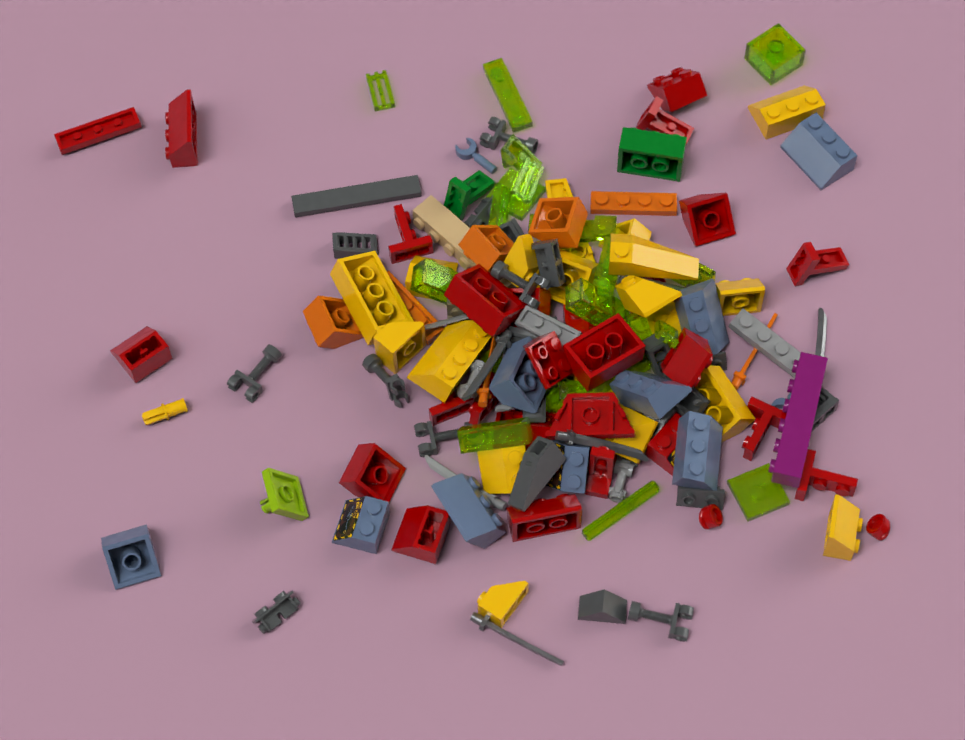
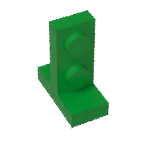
[444,170,495,221]

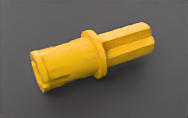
[142,398,188,425]

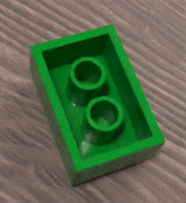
[617,127,687,182]

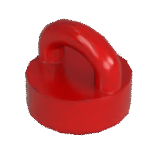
[699,504,723,529]
[866,514,890,541]

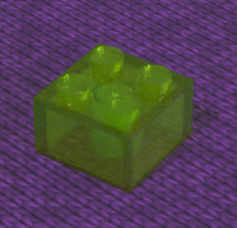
[744,23,806,85]

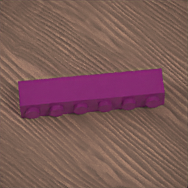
[768,352,828,488]

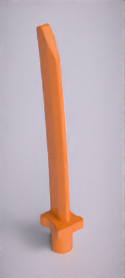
[731,313,778,390]
[476,335,498,407]

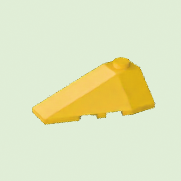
[608,233,699,281]

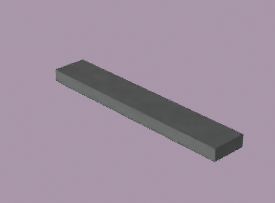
[291,175,422,217]

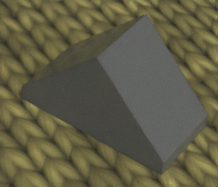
[578,589,627,624]

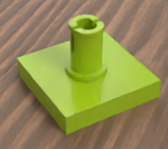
[260,468,309,521]

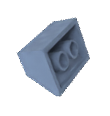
[780,113,858,190]
[674,279,729,355]
[489,336,547,413]
[609,370,692,419]
[672,411,723,491]
[431,473,506,549]

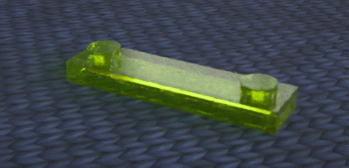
[483,58,533,133]

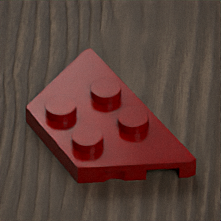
[545,392,635,440]

